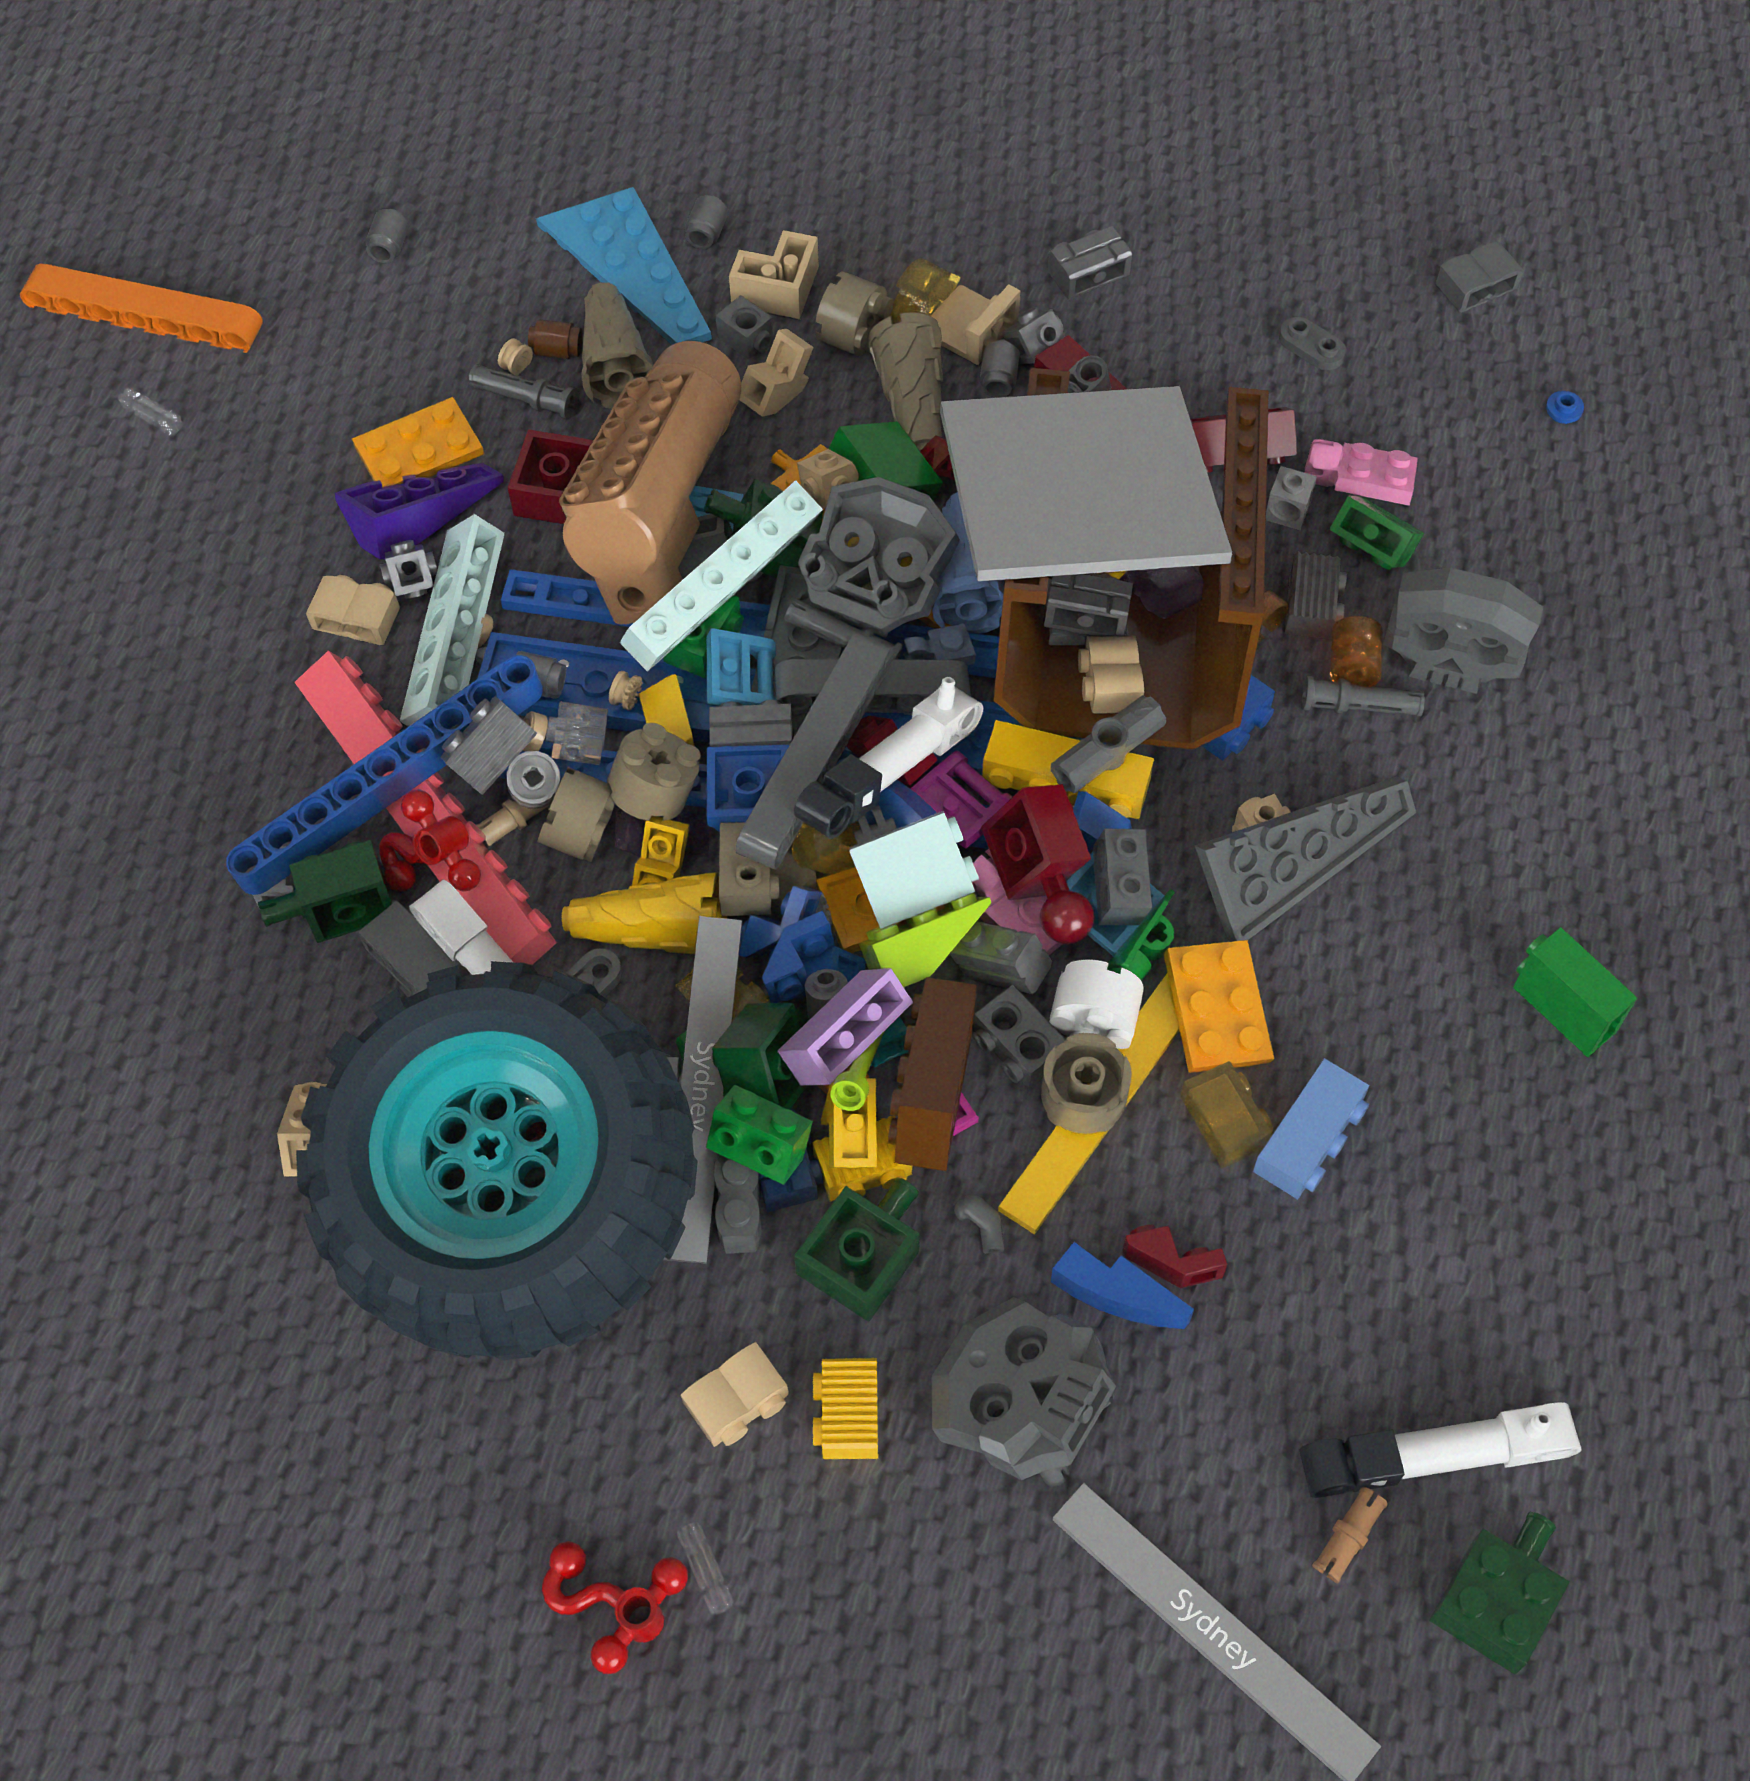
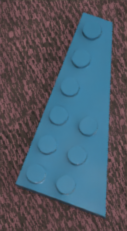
[536,187,712,345]

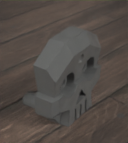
[798,477,960,638]
[1383,568,1543,694]
[932,1297,1116,1487]

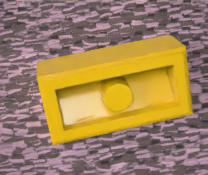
[639,674,694,746]

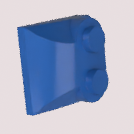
[707,745,789,832]

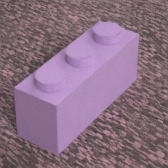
[778,968,913,1085]

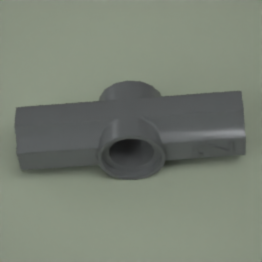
[1051,695,1166,793]

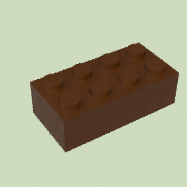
[888,977,977,1171]

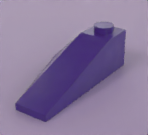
[335,463,504,560]

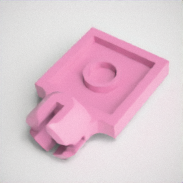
[1304,439,1418,506]
[972,849,1062,955]

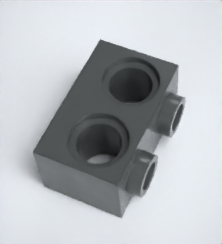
[1093,828,1152,925]
[973,985,1066,1089]

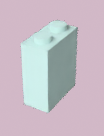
[849,811,979,929]

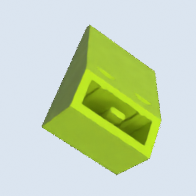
[858,892,992,987]

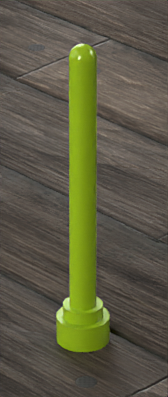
[830,1031,885,1111]

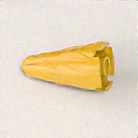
[562,872,727,954]

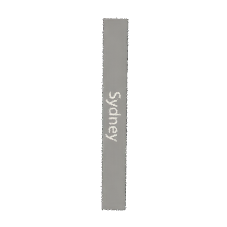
[663,916,742,1264]
[1053,1483,1382,1781]

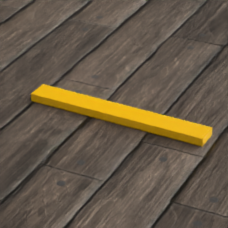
[998,973,1180,1235]

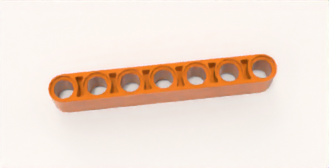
[20,264,263,353]

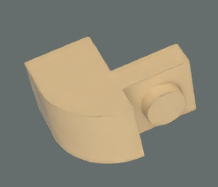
[739,329,814,417]

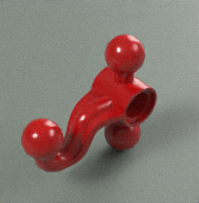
[379,789,481,892]
[542,1541,688,1674]

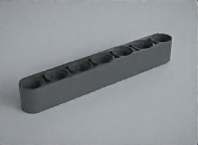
[735,632,895,869]

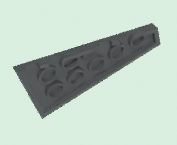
[1195,776,1416,942]

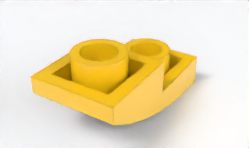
[632,815,689,886]

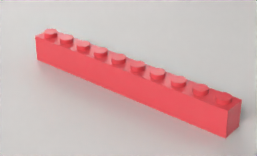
[294,650,557,965]

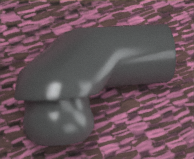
[954,1194,1004,1254]

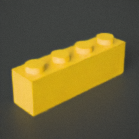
[982,720,1154,820]

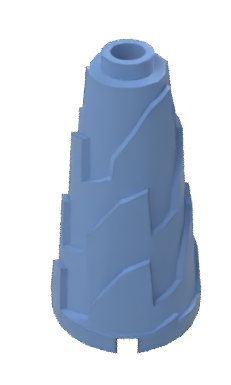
[932,492,1005,634]

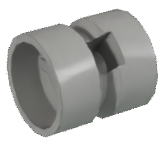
[506,751,560,809]

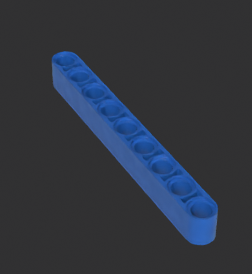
[226,655,543,895]

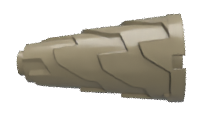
[581,282,654,408]
[868,313,943,451]

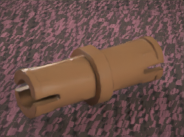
[1312,1487,1388,1583]

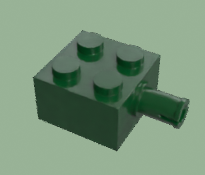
[704,479,823,578]
[258,840,393,943]
[712,1003,807,1110]
[794,1177,920,1322]
[1429,1511,1570,1675]

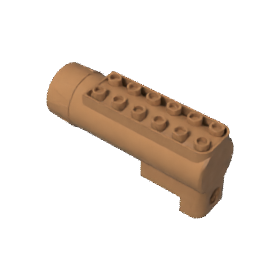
[559,341,741,624]

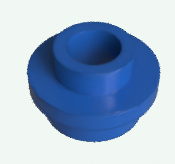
[1546,391,1584,424]

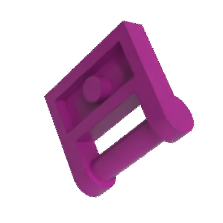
[910,750,1012,849]

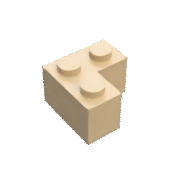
[729,230,819,319]

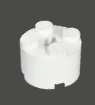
[1049,960,1144,1049]

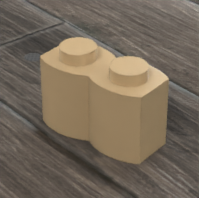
[306,575,400,645]
[1078,636,1144,713]
[681,1342,789,1447]

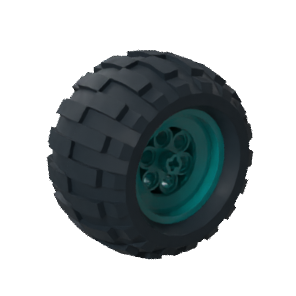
[296,961,698,1360]

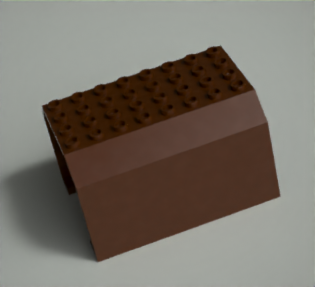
[994,368,1269,749]

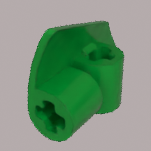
[1107,889,1175,981]

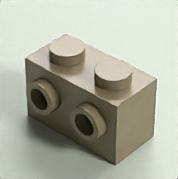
[719,822,780,916]

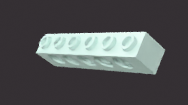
[620,480,823,672]
[400,514,505,729]

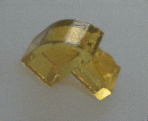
[889,258,961,324]

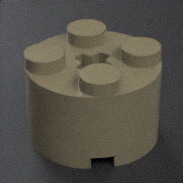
[815,271,894,356]
[607,723,701,821]
[537,767,615,862]
[1041,1033,1132,1134]

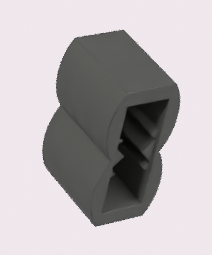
[1435,242,1524,313]
[714,1154,762,1254]

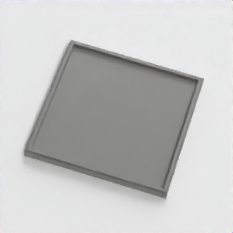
[940,386,1232,581]

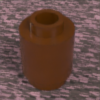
[528,319,583,359]

